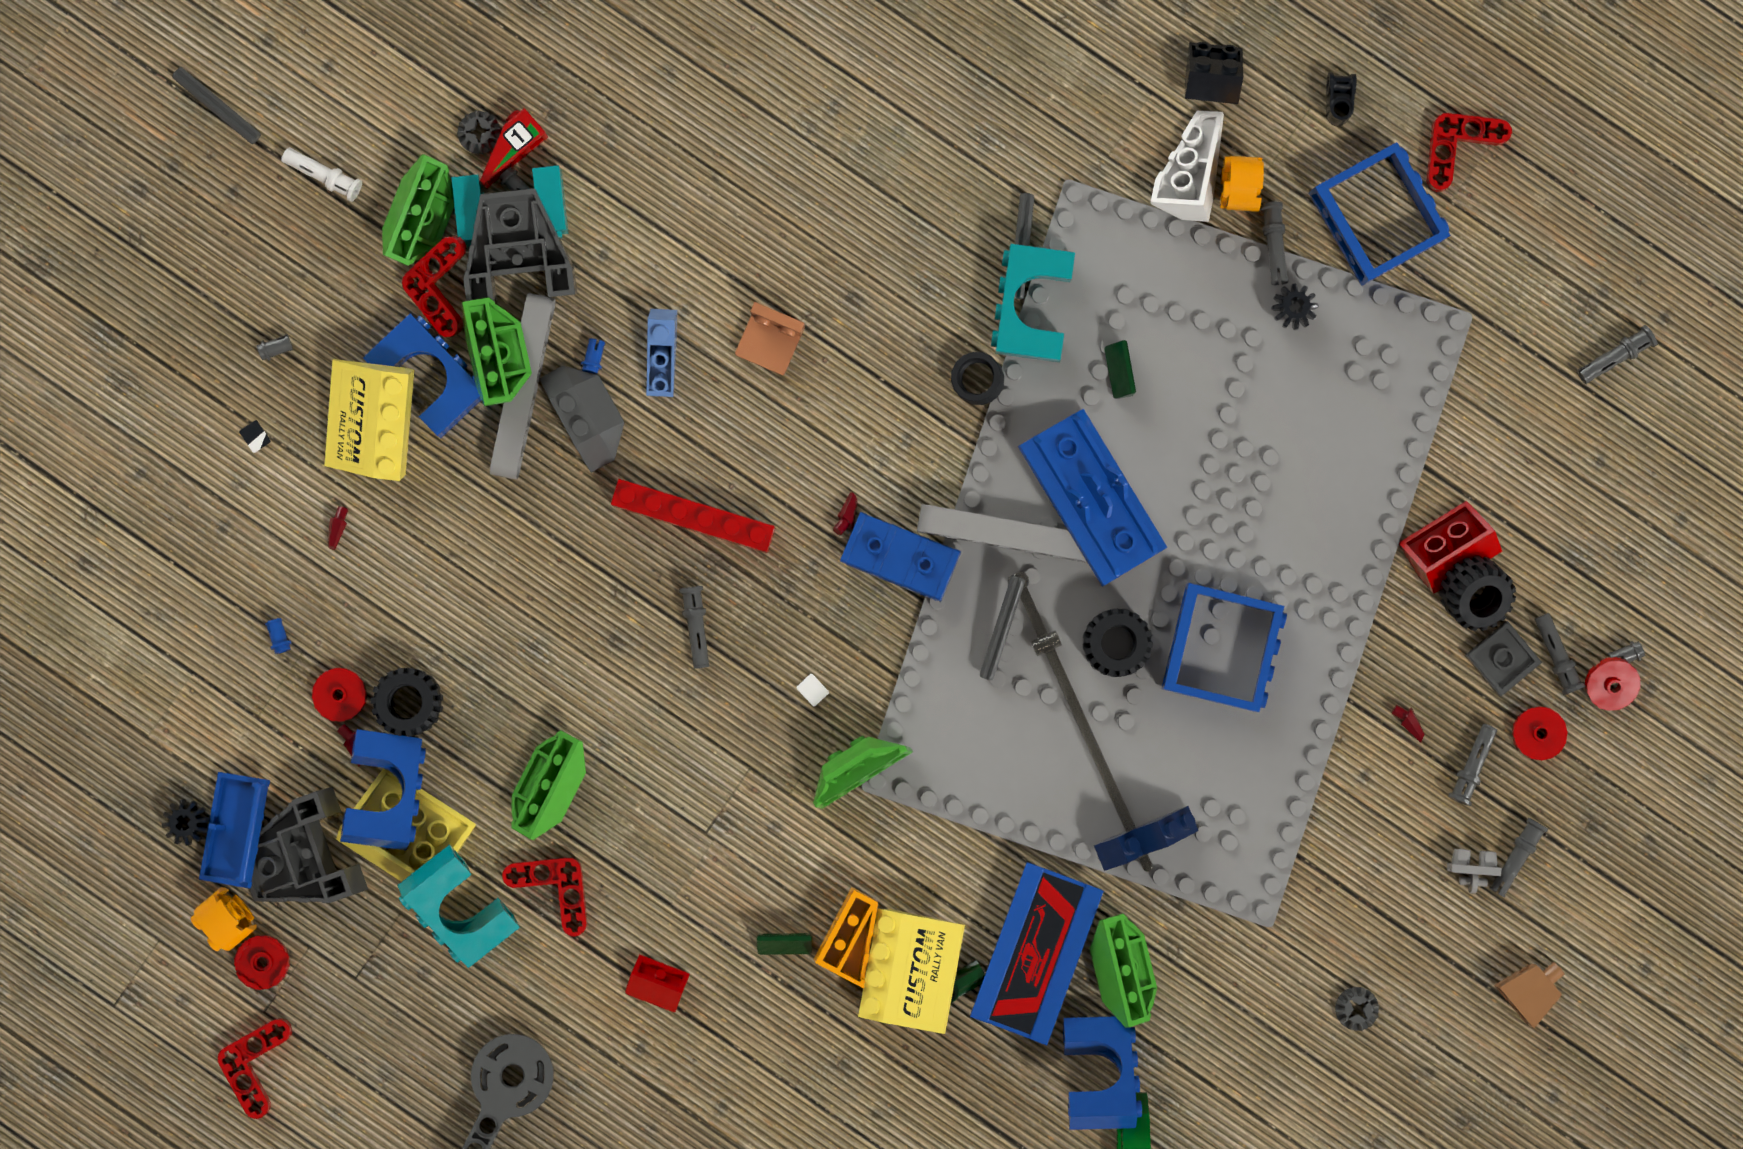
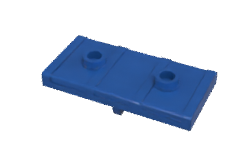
[840,512,961,602]
[199,772,270,888]

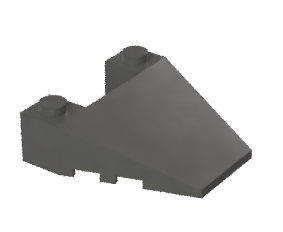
[464,188,578,303]
[249,787,368,903]

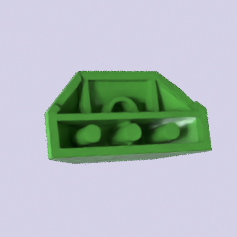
[382,154,454,266]
[462,298,532,406]
[511,730,586,840]
[813,736,913,809]
[1090,914,1157,1028]

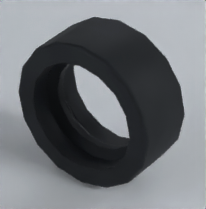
[951,352,1004,405]

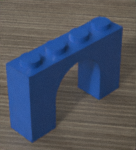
[363,313,481,438]
[340,729,426,850]
[1063,1017,1142,1130]

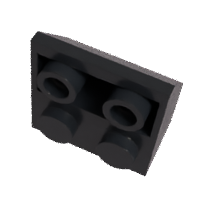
[1185,42,1244,104]

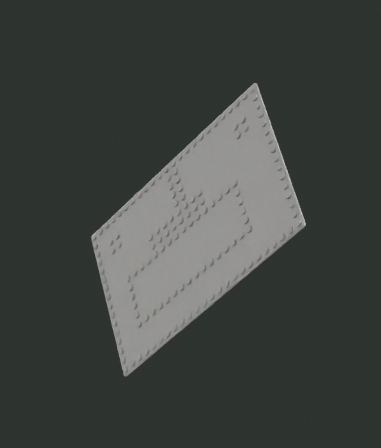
[862,179,1472,927]

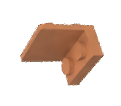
[735,302,805,376]

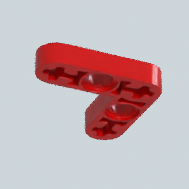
[1426,113,1512,192]
[402,236,466,337]
[502,857,587,937]
[217,1018,292,1119]

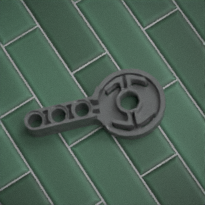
[462,1034,554,1149]

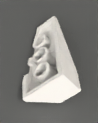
[1151,111,1224,222]

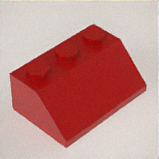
[1399,501,1503,594]

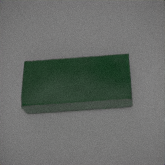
[1104,340,1136,399]
[757,933,812,955]

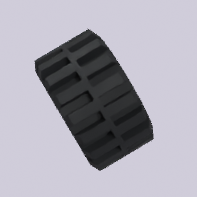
[1439,556,1516,631]
[1082,608,1153,677]
[371,668,444,736]

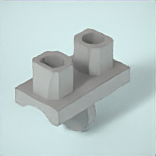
[1447,849,1502,894]

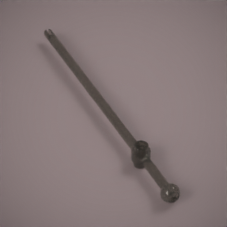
[1008,571,1153,872]

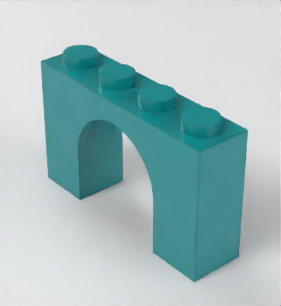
[451,165,569,249]
[991,244,1075,362]
[397,844,520,968]

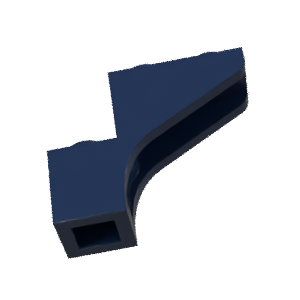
[1094,806,1199,871]

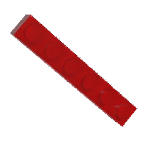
[610,479,776,554]

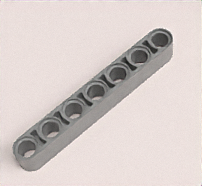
[490,293,556,480]
[917,504,1088,563]

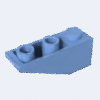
[646,309,677,397]

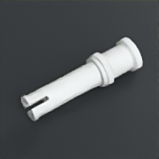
[281,147,362,202]

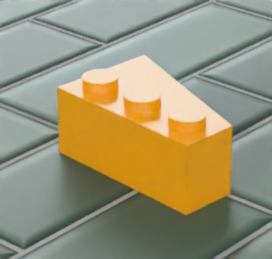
[813,887,878,989]

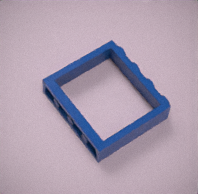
[1308,142,1451,286]
[1161,583,1287,712]

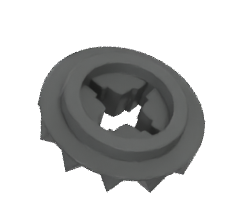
[457,110,501,154]
[1335,987,1380,1031]

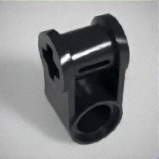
[1326,72,1357,127]

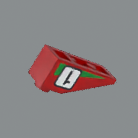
[480,108,548,189]

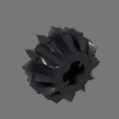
[1271,283,1319,330]
[162,799,210,846]

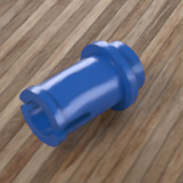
[581,338,606,374]
[265,618,292,654]

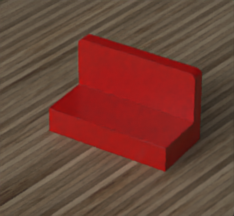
[625,954,690,1012]

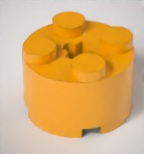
[1220,156,1264,212]
[190,887,257,951]

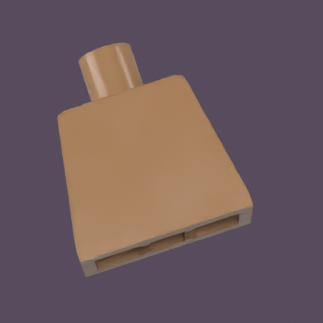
[1494,962,1565,1028]

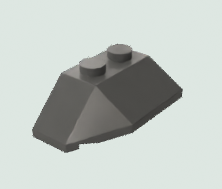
[539,366,625,473]

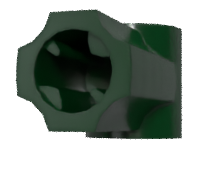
[951,959,985,1003]

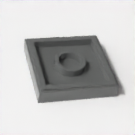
[1464,621,1542,697]

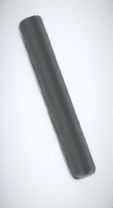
[172,67,261,144]
[1014,193,1034,299]
[980,576,1025,680]

